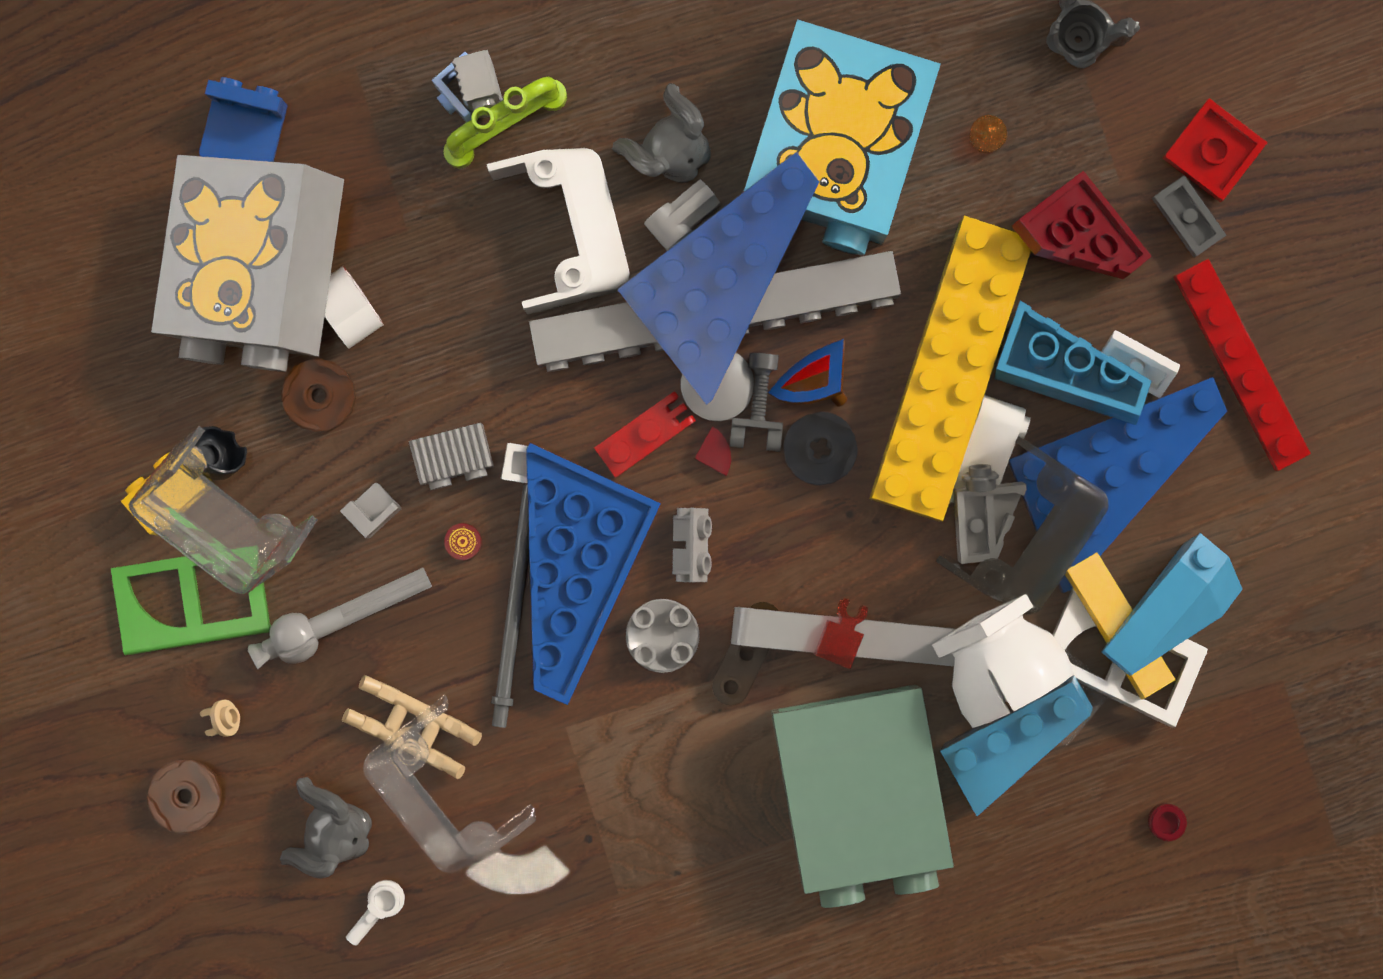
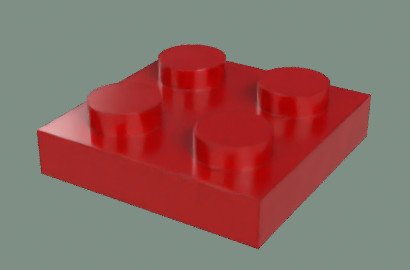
[1162,98,1268,203]

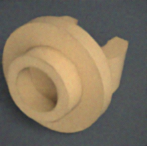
[200,699,240,737]

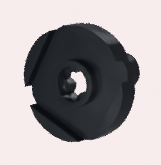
[783,412,858,486]

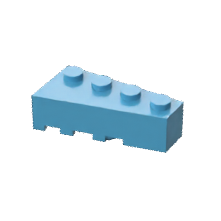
[995,300,1152,425]
[940,675,1093,816]

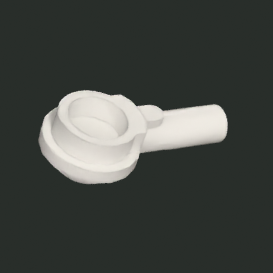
[346,880,405,946]

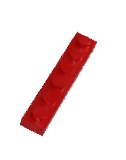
[1173,258,1311,471]

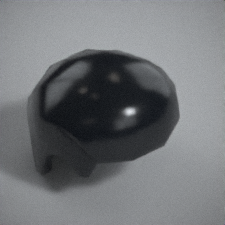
[187,426,247,481]

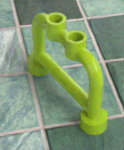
[444,77,567,168]

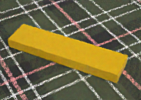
[1063,553,1175,700]

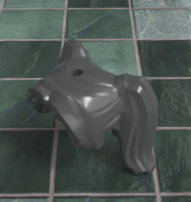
[1046,0,1140,69]
[612,83,711,183]
[280,777,372,879]

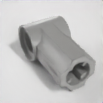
[644,179,720,251]

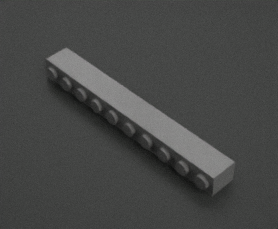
[529,251,901,372]

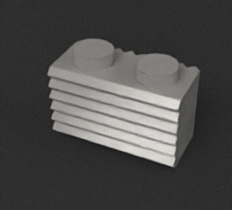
[452,50,503,118]
[409,423,494,490]

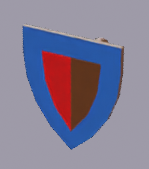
[768,339,848,407]

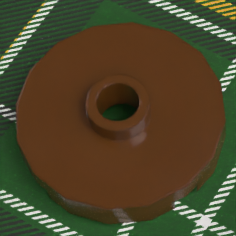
[281,358,356,432]
[147,759,222,833]

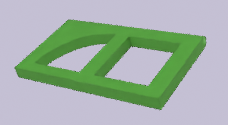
[110,545,271,656]

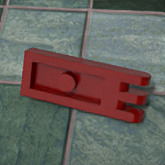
[594,391,696,478]

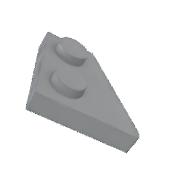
[953,482,1027,564]

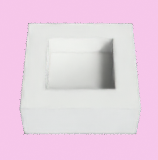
[501,443,528,483]

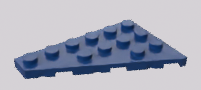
[526,443,661,705]

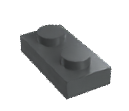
[1152,176,1226,258]

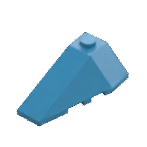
[1101,533,1242,676]

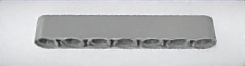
[731,607,955,666]

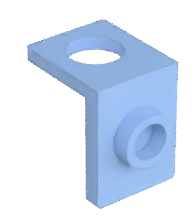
[432,52,471,122]

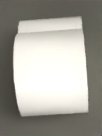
[324,266,384,349]

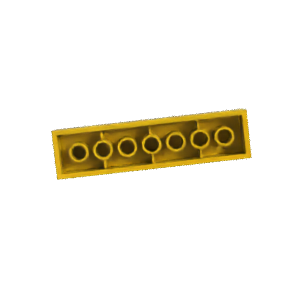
[869,216,1031,522]

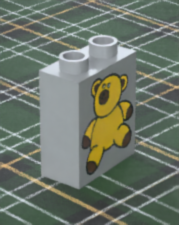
[151,155,344,372]

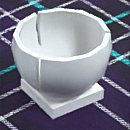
[932,594,1074,728]

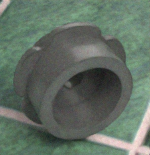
[962,464,999,492]

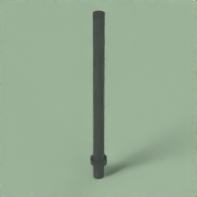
[491,485,529,728]

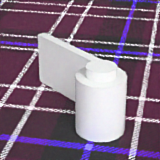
[950,395,1031,503]

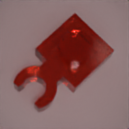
[814,598,868,669]

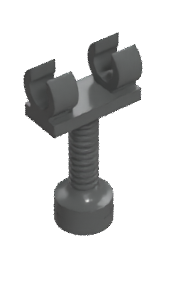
[730,353,783,452]

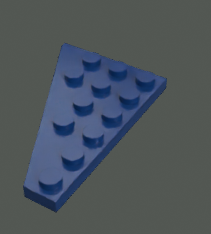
[618,151,820,405]
[1008,377,1227,593]

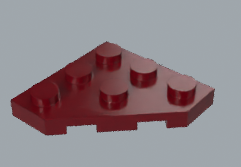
[1012,171,1152,279]

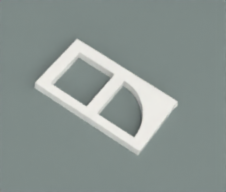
[1052,588,1208,728]

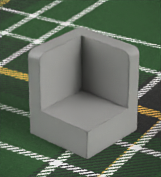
[340,483,402,538]

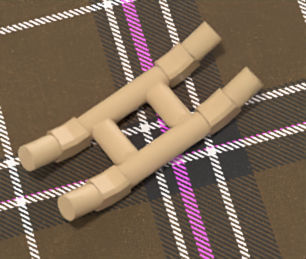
[342,675,482,779]

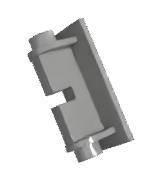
[672,508,712,582]

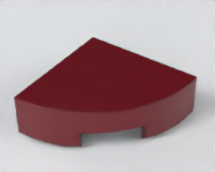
[694,426,731,477]

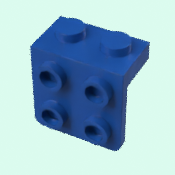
[199,77,288,162]

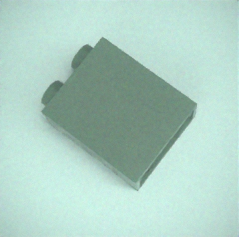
[771,684,954,908]

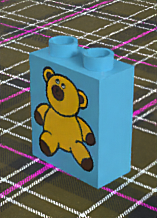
[744,19,940,255]

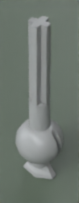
[248,568,432,669]

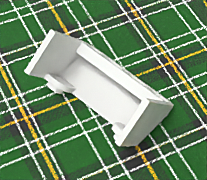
[487,148,630,314]

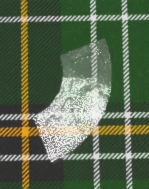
[466,845,571,894]

